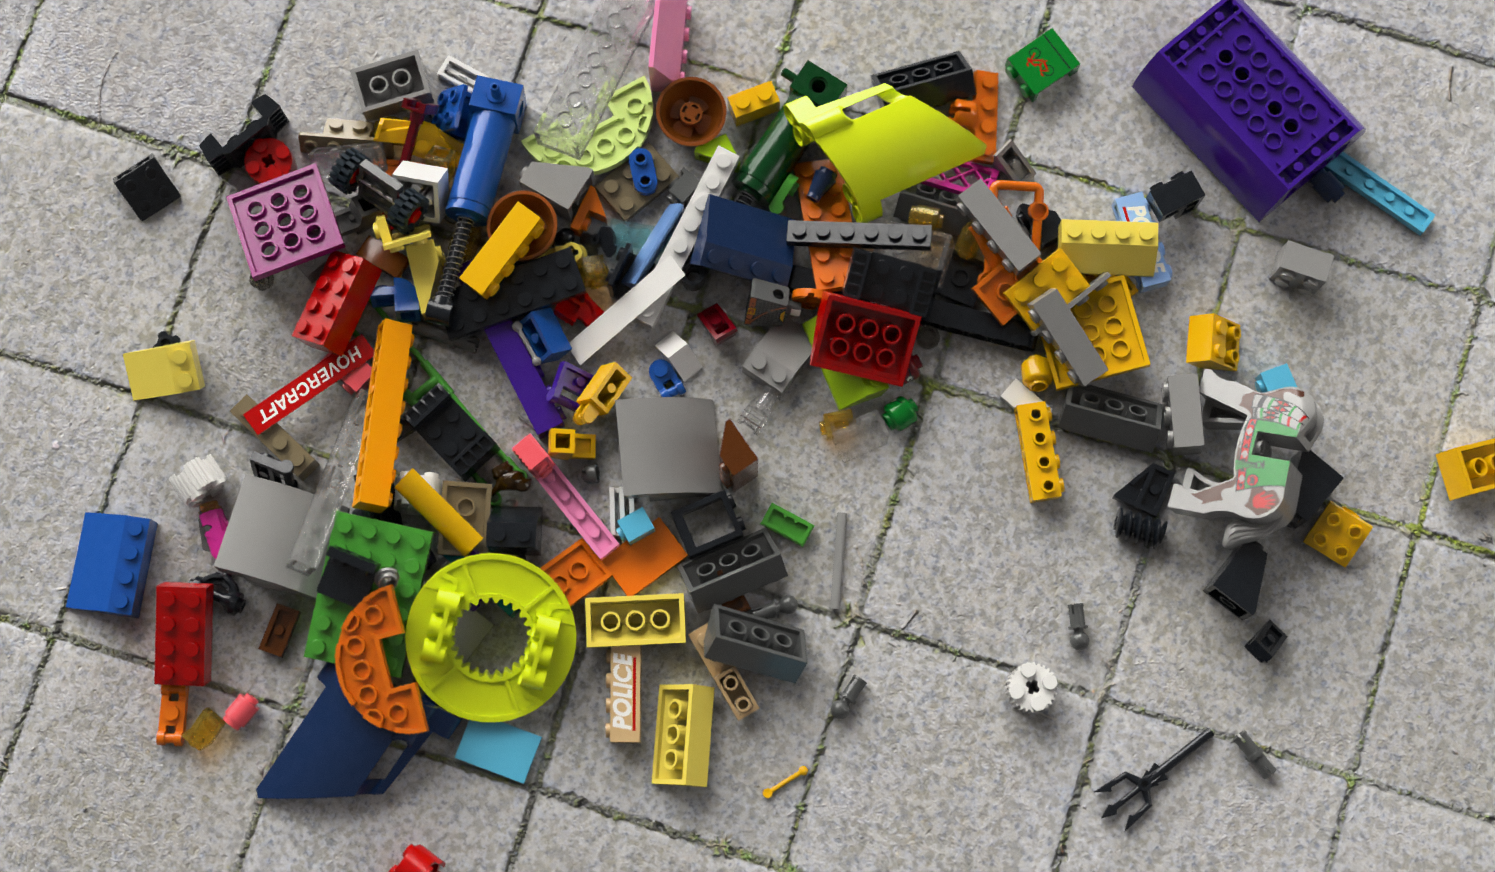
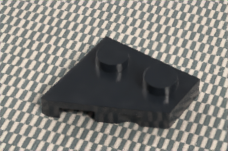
[1112,463,1175,517]

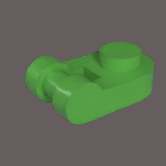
[769,173,800,214]

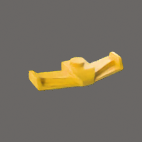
[373,118,464,168]

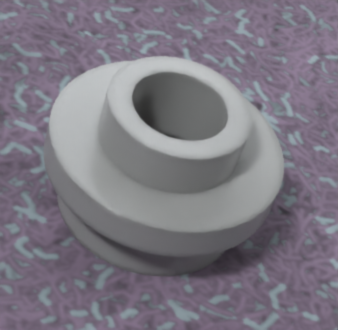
[374,567,400,588]

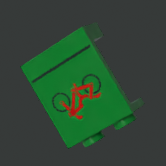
[1005,28,1080,103]

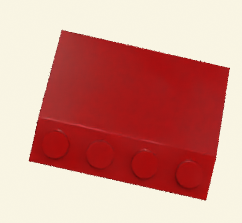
[810,291,921,387]

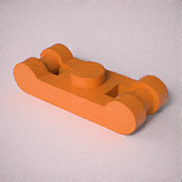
[156,685,189,746]

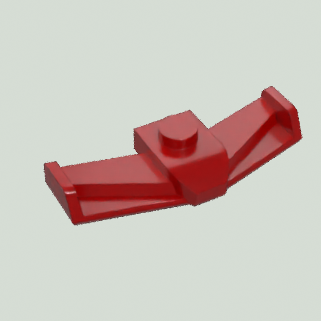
[553,293,604,327]

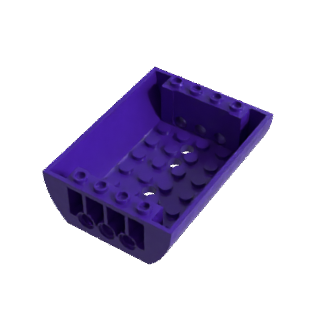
[1132,0,1366,222]

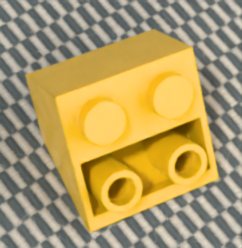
[1186,313,1241,372]

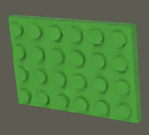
[304,511,434,678]

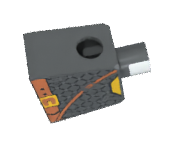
[744,278,802,326]

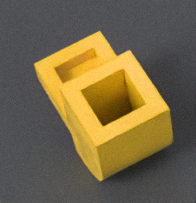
[548,428,596,460]

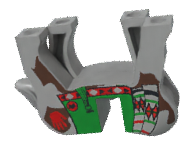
[1168,369,1324,550]

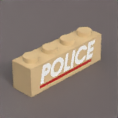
[605,645,642,743]

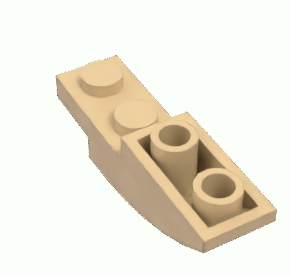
[688,623,760,721]

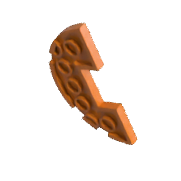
[335,584,429,734]

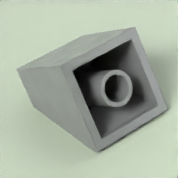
[519,162,596,223]

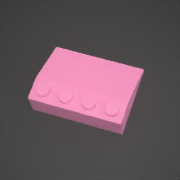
[648,0,692,92]

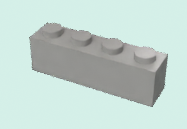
[956,178,1042,276]
[1027,288,1108,386]

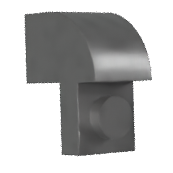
[334,195,383,237]

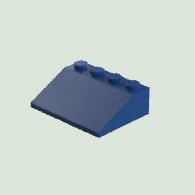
[66,512,158,619]

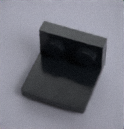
[113,153,181,221]
[606,242,656,300]
[316,545,381,607]

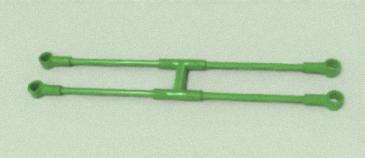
[352,298,528,506]

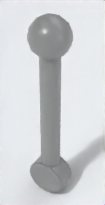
[512,321,541,366]

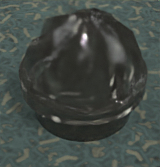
[249,274,274,291]

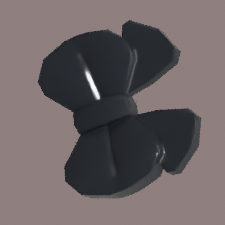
[580,226,617,262]

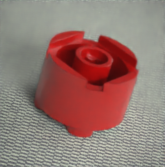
[245,138,298,185]
[389,844,446,872]

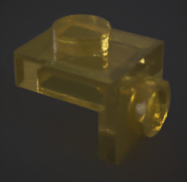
[182,707,226,751]

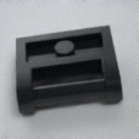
[249,451,299,488]

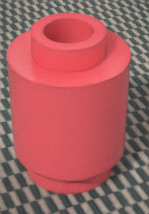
[223,693,259,731]

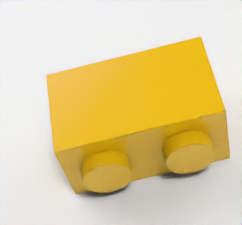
[727,81,780,127]

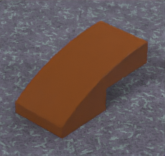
[356,235,409,278]

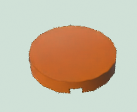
[791,288,828,310]

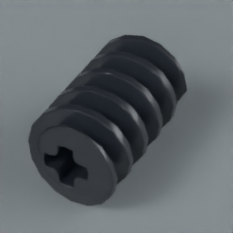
[1113,507,1168,550]

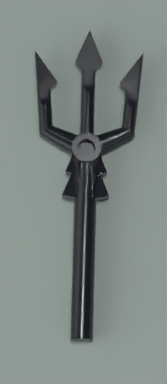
[1094,728,1214,832]

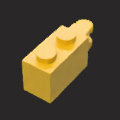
[573,362,632,426]

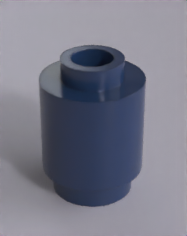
[1310,168,1346,203]

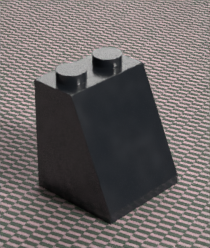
[1286,450,1344,529]
[486,506,543,556]
[1203,541,1268,621]

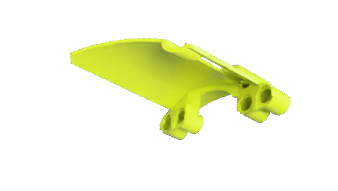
[783,83,987,223]

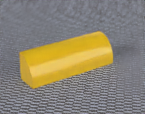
[394,468,483,557]

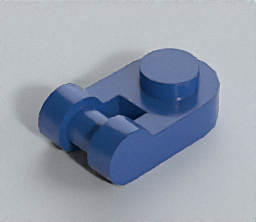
[649,359,686,397]

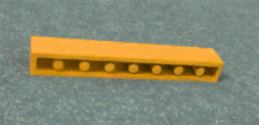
[352,318,414,513]

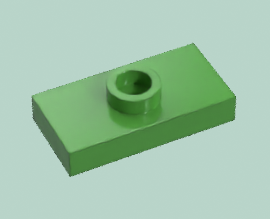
[760,503,815,547]

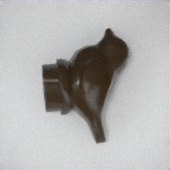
[491,461,532,497]

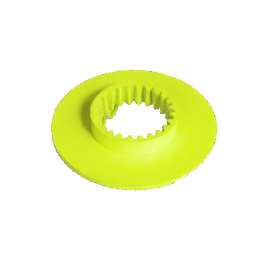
[405,553,576,723]

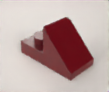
[696,303,738,347]

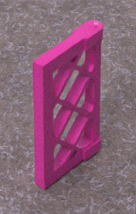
[921,161,999,195]

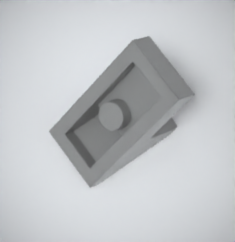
[993,139,1037,182]

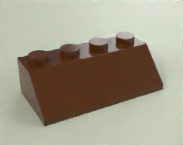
[718,419,758,492]

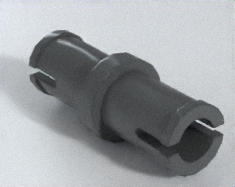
[1233,730,1277,779]

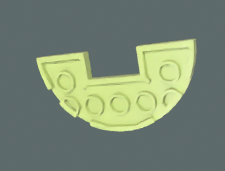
[521,76,654,175]

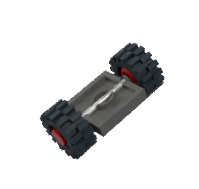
[328,148,429,235]

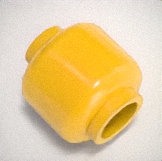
[1021,354,1053,392]

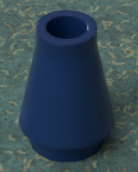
[806,166,837,203]

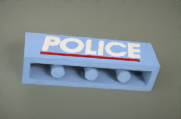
[1111,192,1173,293]

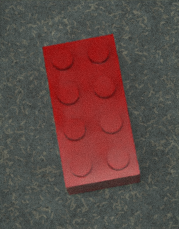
[292,251,383,357]
[154,582,214,686]

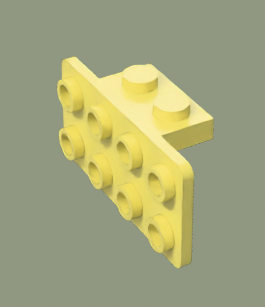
[372,213,431,253]

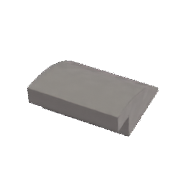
[615,397,722,502]
[214,474,350,600]

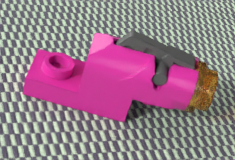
[198,500,229,559]

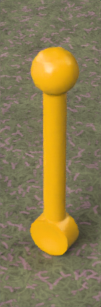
[763,766,808,798]

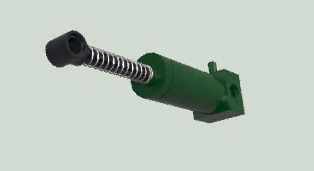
[682,60,848,291]

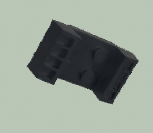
[199,94,289,176]
[841,247,942,318]
[403,383,501,482]

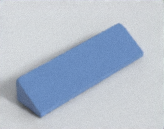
[622,203,684,289]

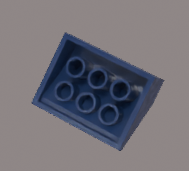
[690,194,795,287]

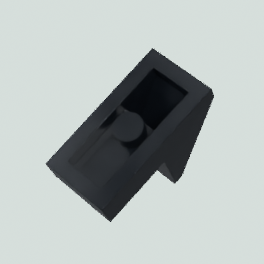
[1245,620,1288,663]

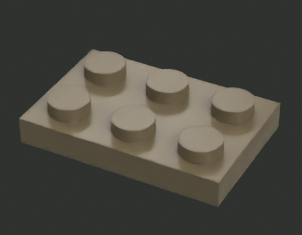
[595,143,679,223]
[437,480,492,556]

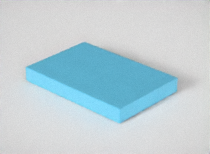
[454,720,542,784]

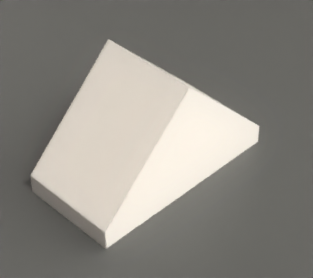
[654,331,703,382]

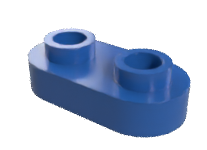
[629,148,658,196]

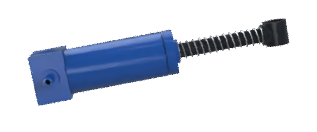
[425,75,527,327]

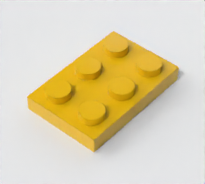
[1003,248,1090,331]

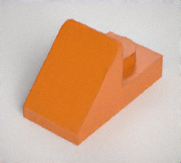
[570,185,607,237]

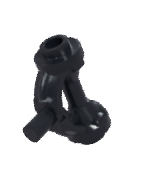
[188,572,246,616]

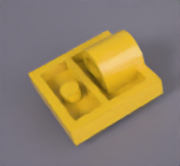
[1303,500,1373,568]

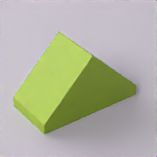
[694,134,741,173]

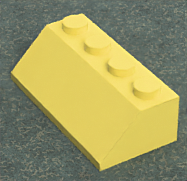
[1058,219,1158,277]
[585,593,686,648]
[651,684,714,787]

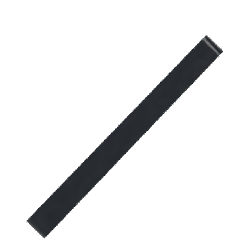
[787,265,1039,352]

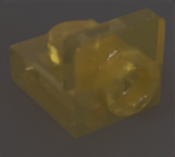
[819,409,853,441]

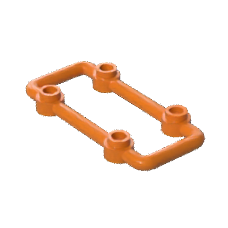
[977,180,1049,306]

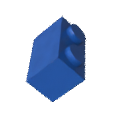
[519,308,572,364]

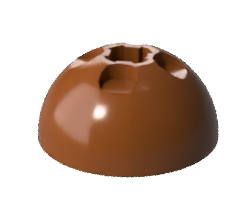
[656,77,727,147]
[487,191,558,261]

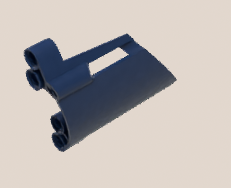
[256,662,463,799]

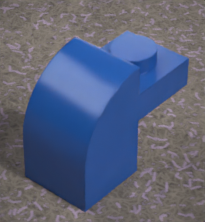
[370,278,421,322]

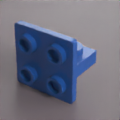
[432,84,472,142]

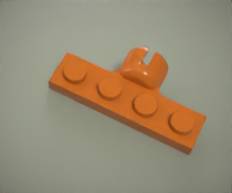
[949,70,998,165]

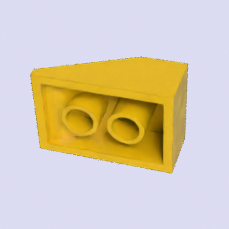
[1435,438,1495,501]

